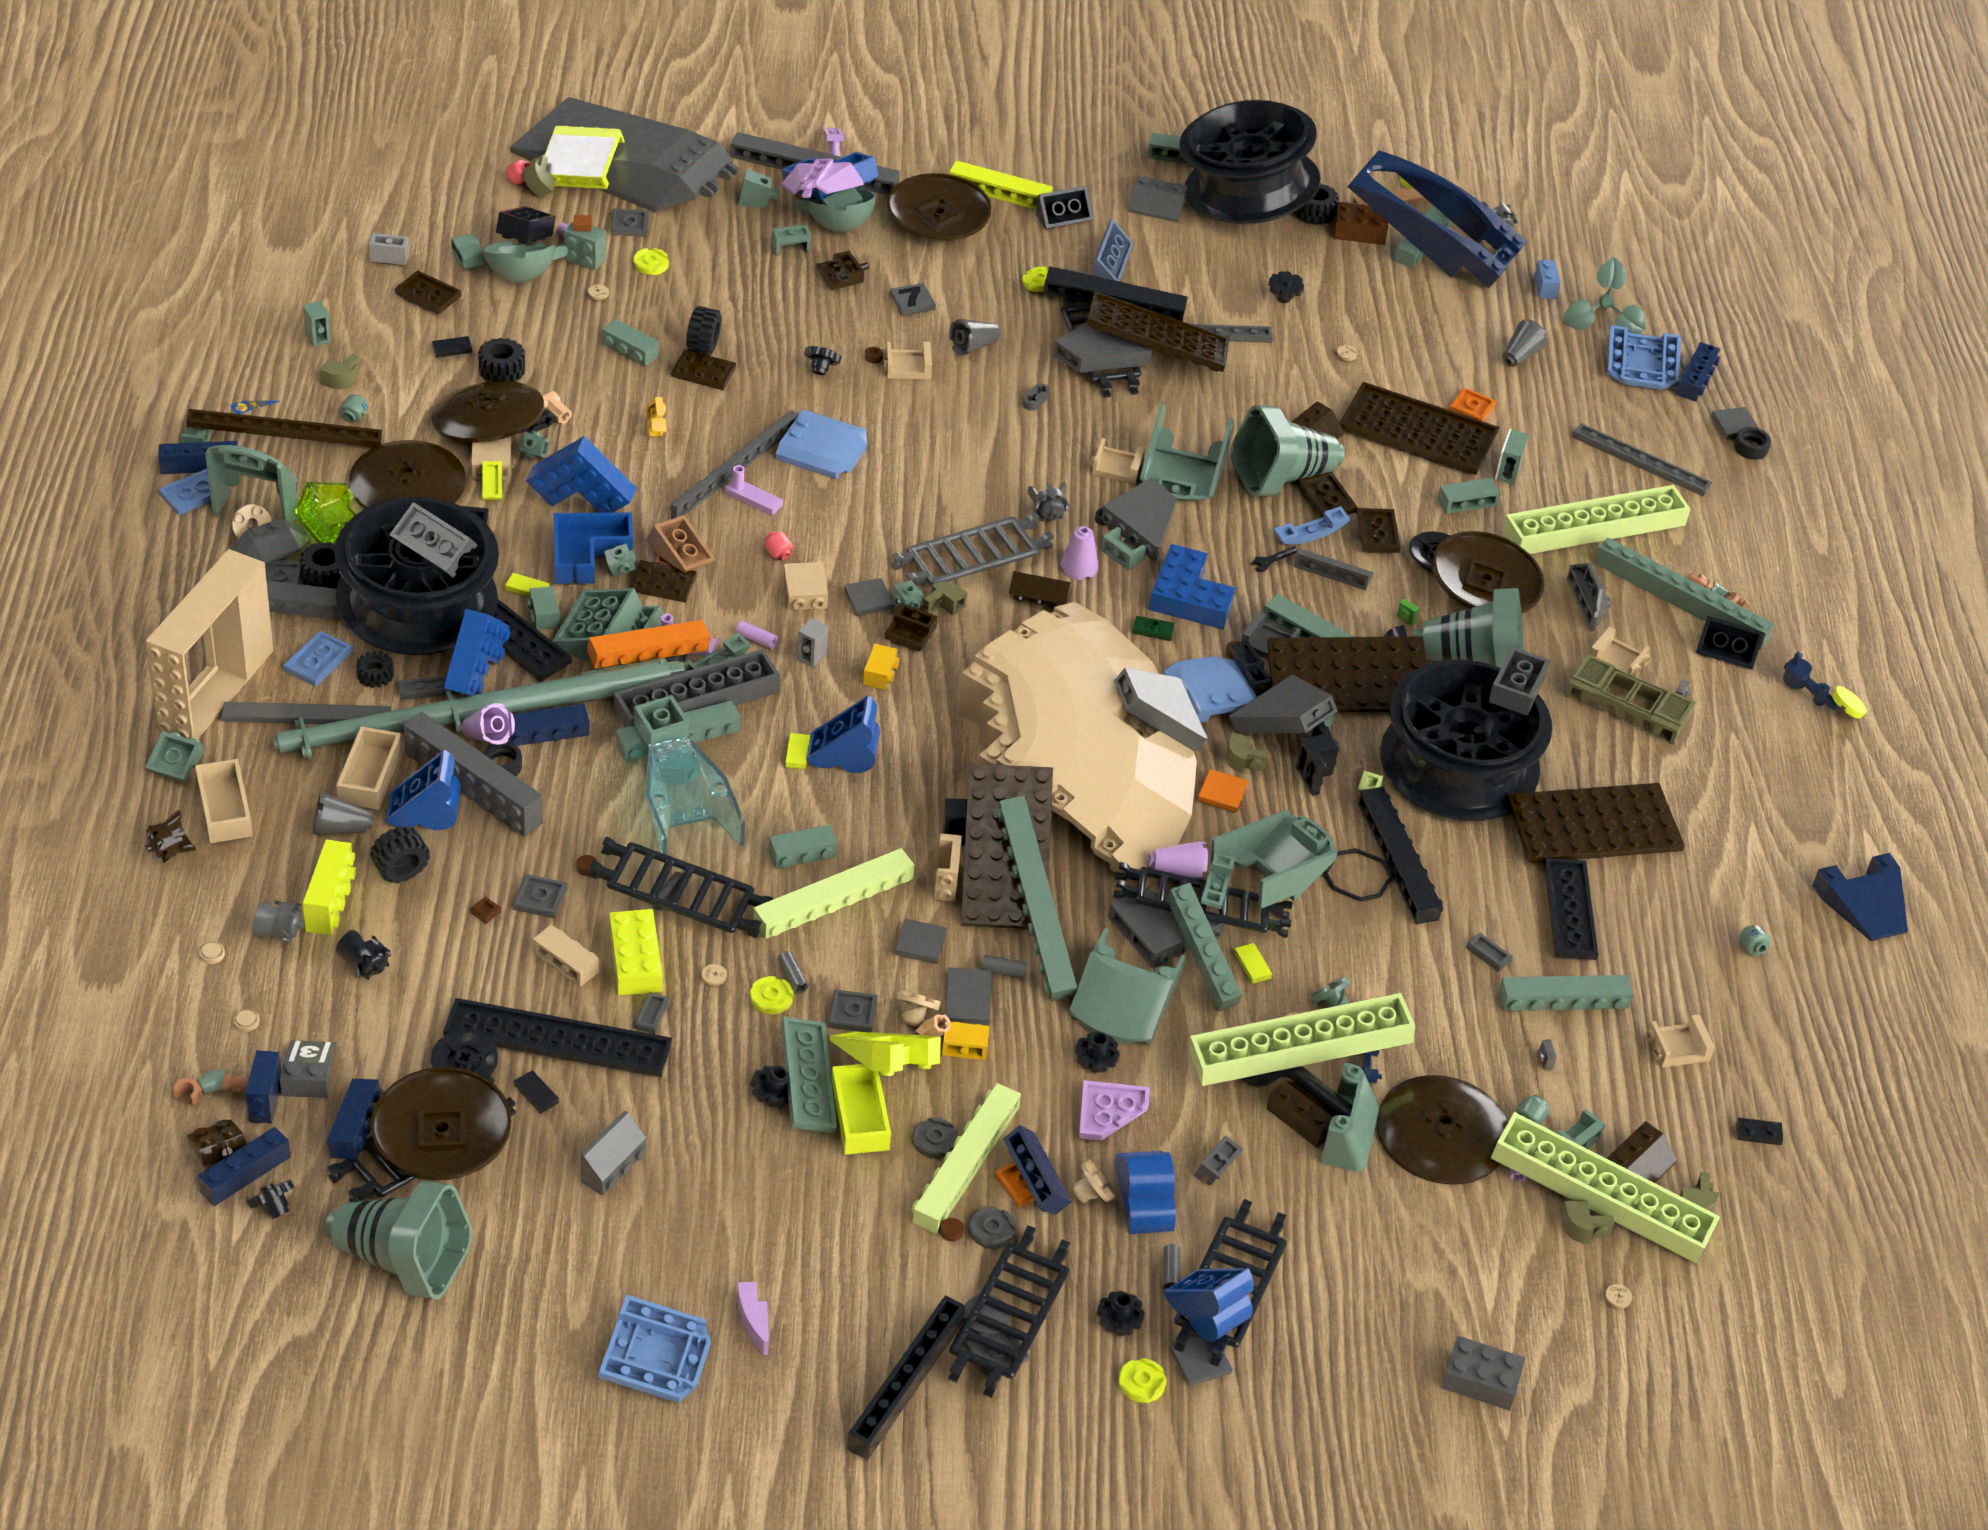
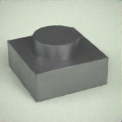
[1675,679,1690,698]
[1537,1039,1557,1071]

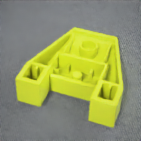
[829,1031,941,1076]

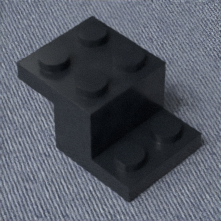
[1295,721,1340,796]

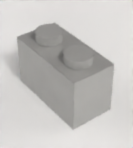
[369,233,409,265]
[797,618,829,668]

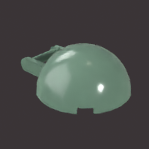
[795,188,876,232]
[483,240,568,283]

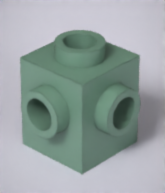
[519,430,551,459]
[604,544,637,577]
[893,580,923,609]

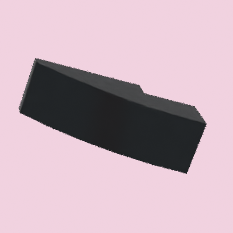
[1230,641,1272,696]

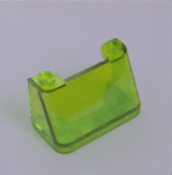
[296,482,356,544]

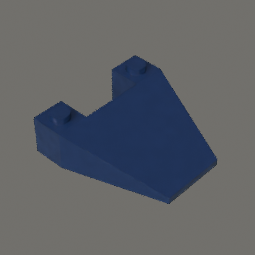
[1812,853,1908,941]

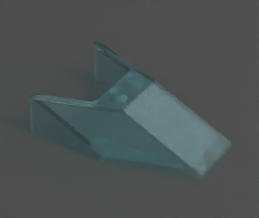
[646,737,745,855]

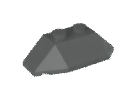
[231,518,310,564]
[1566,563,1611,631]

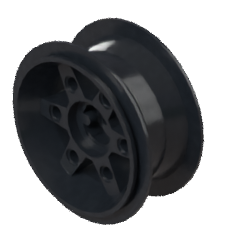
[1179,100,1321,224]
[335,497,499,655]
[1380,659,1552,821]

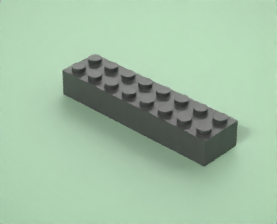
[614,649,780,728]
[403,712,543,837]

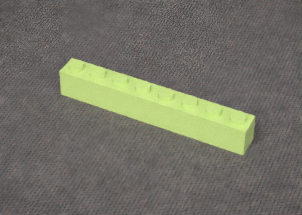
[753,848,914,939]
[911,1083,1021,1234]

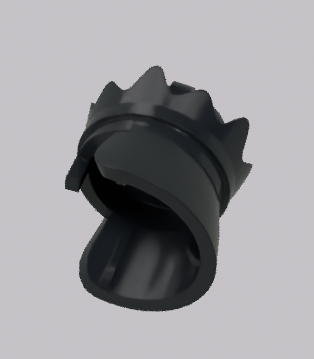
[336,930,392,980]

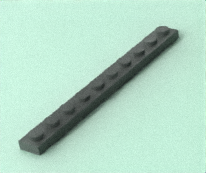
[671,410,798,519]

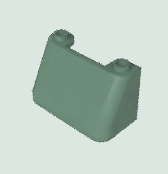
[1320,1062,1379,1172]

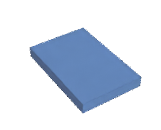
[158,469,230,515]
[282,631,353,687]

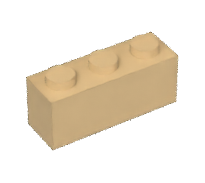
[533,925,599,987]

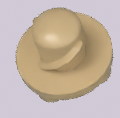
[232,504,271,539]
[896,990,941,1027]
[1072,1159,1115,1203]

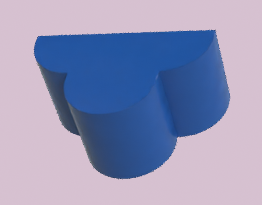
[806,695,880,773]
[385,750,461,830]
[1114,1150,1176,1234]
[1163,1268,1254,1342]

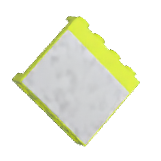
[545,126,625,189]

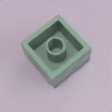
[564,222,606,271]
[634,695,689,751]

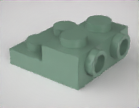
[145,731,205,783]

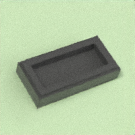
[1466,933,1513,972]
[634,992,670,1034]

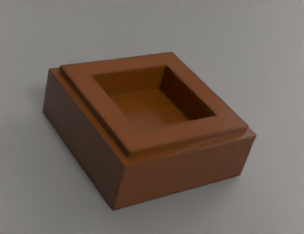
[470,896,501,924]

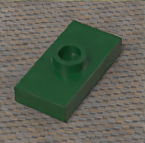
[1133,615,1175,641]

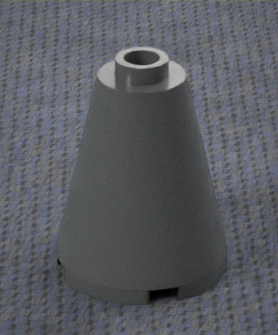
[949,319,1001,355]
[1502,319,1549,367]
[313,792,373,835]

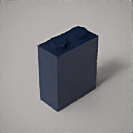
[245,1050,281,1124]

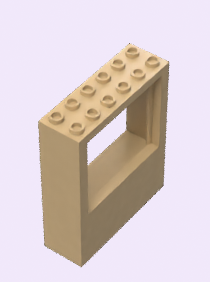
[145,549,273,739]

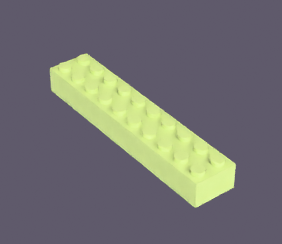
[1502,485,1690,554]
[1190,993,1415,1086]
[1491,1112,1720,1264]

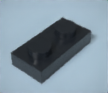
[1736,1117,1783,1145]

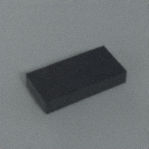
[432,336,472,358]
[514,1070,559,1114]

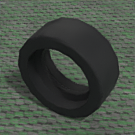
[1734,427,1771,460]
[483,742,522,776]

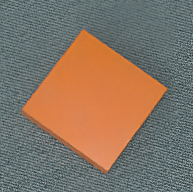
[1449,387,1496,421]
[1198,769,1249,813]
[994,1162,1035,1208]

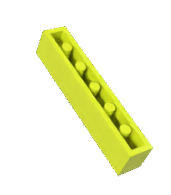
[949,160,1053,209]

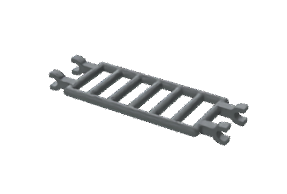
[892,513,1054,587]

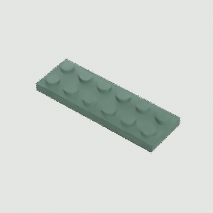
[781,1017,837,1133]

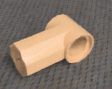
[542,391,572,424]
[913,1014,951,1037]

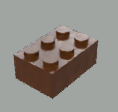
[1334,202,1388,245]

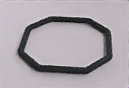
[1324,848,1393,901]

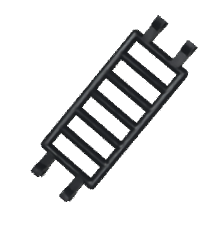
[1061,298,1142,398]
[588,837,773,939]
[1113,862,1293,938]
[327,1074,516,1202]
[1174,1199,1287,1367]
[948,1225,1070,1398]

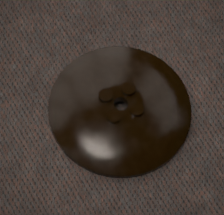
[887,173,992,241]
[431,381,545,442]
[349,440,466,509]
[1432,531,1545,614]
[371,1067,511,1180]
[1377,1075,1508,1185]

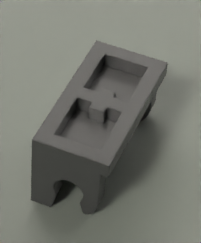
[1194,1135,1243,1185]

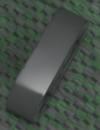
[1023,384,1050,411]

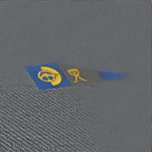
[230,401,280,414]

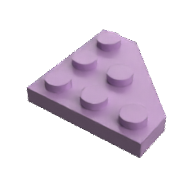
[1079,1080,1150,1141]

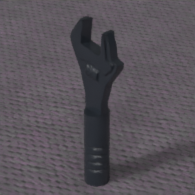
[1251,546,1298,572]

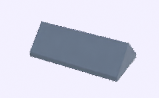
[1093,218,1134,282]

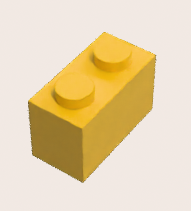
[863,644,900,690]
[942,1022,989,1060]

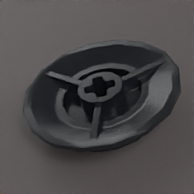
[1409,531,1450,571]
[430,1030,498,1077]

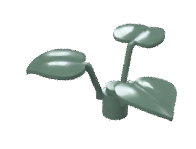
[1563,257,1646,334]

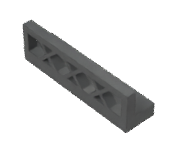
[1294,548,1374,590]

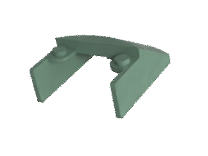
[1140,402,1235,501]
[205,445,299,523]
[1210,810,1337,908]
[1069,928,1186,1045]

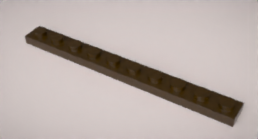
[186,409,382,447]

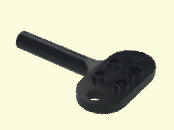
[1241,1066,1353,1117]

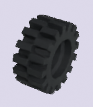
[356,651,394,688]

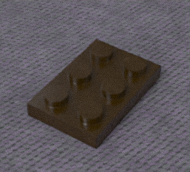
[395,270,461,314]
[671,349,736,390]
[1298,472,1358,518]
[1356,508,1401,553]
[629,560,697,603]

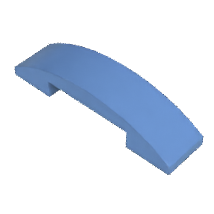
[1274,506,1350,544]

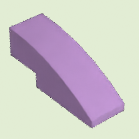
[737,1282,769,1355]

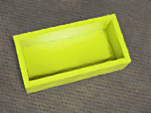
[303,839,356,936]
[610,909,662,996]
[832,1064,891,1155]

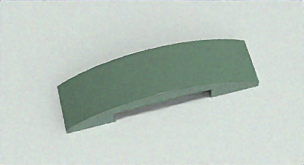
[683,633,751,672]
[1201,852,1235,909]

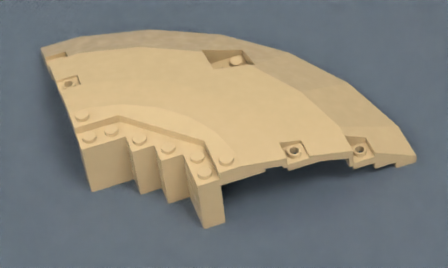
[958,602,1197,889]

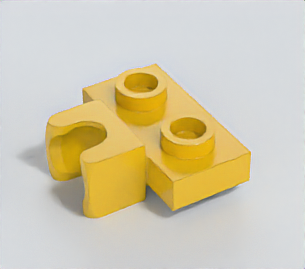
[646,397,667,436]

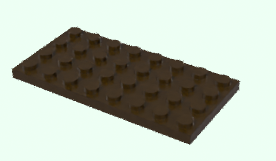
[1086,291,1230,372]
[1339,382,1500,475]
[1267,636,1426,713]
[961,764,1053,929]
[1506,783,1685,863]

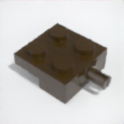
[817,251,869,290]
[884,603,938,651]
[187,1119,246,1166]

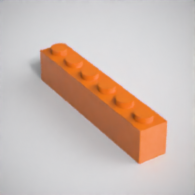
[587,620,711,669]

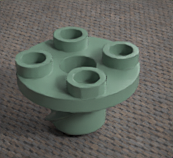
[1310,976,1351,1008]

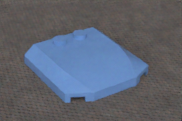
[1607,325,1681,390]
[775,410,867,479]
[1163,656,1257,722]
[598,1294,711,1403]

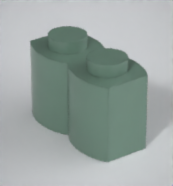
[451,233,485,269]

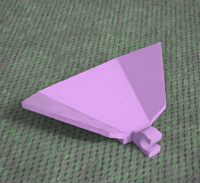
[781,159,864,198]

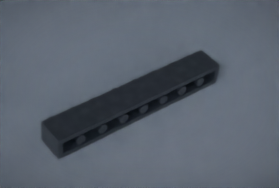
[1043,266,1188,321]
[1358,786,1444,924]
[847,1295,966,1460]

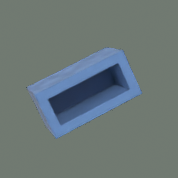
[1534,260,1560,299]

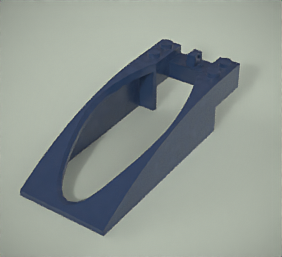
[1347,150,1528,288]

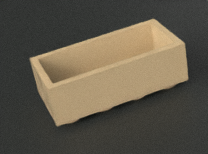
[336,726,402,810]
[195,759,253,843]

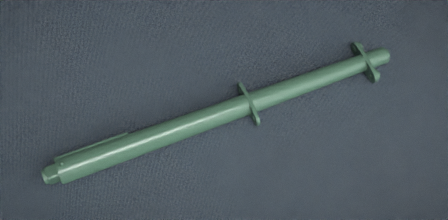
[273,658,685,759]

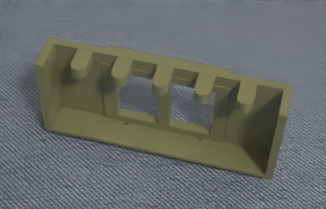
[1565,654,1696,745]

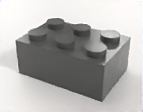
[1489,647,1550,715]
[1441,1335,1526,1411]

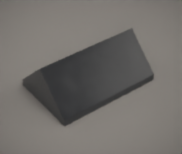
[1036,186,1094,229]
[1696,616,1764,669]

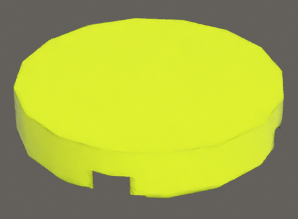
[633,248,669,275]
[1022,267,1048,292]
[1832,686,1867,719]
[750,976,794,1015]
[1119,1358,1166,1403]

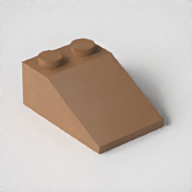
[647,515,716,573]

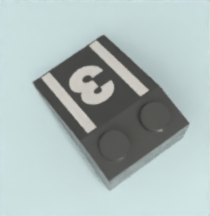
[280,1040,336,1098]

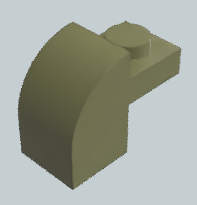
[523,154,556,198]
[319,354,360,389]
[923,582,968,615]
[1226,733,1268,773]
[1680,1172,1719,1212]
[1561,1201,1614,1244]

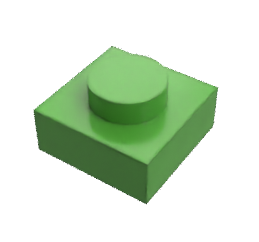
[1397,599,1420,625]

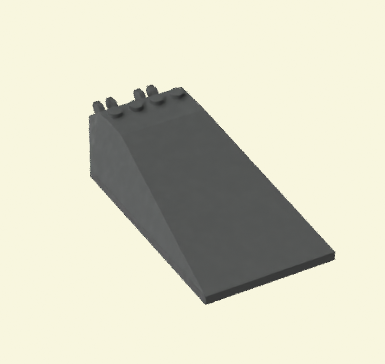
[510,97,739,213]

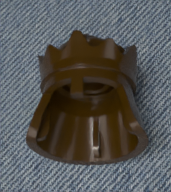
[145,810,196,863]

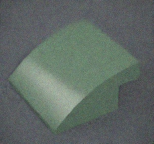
[552,588,664,667]

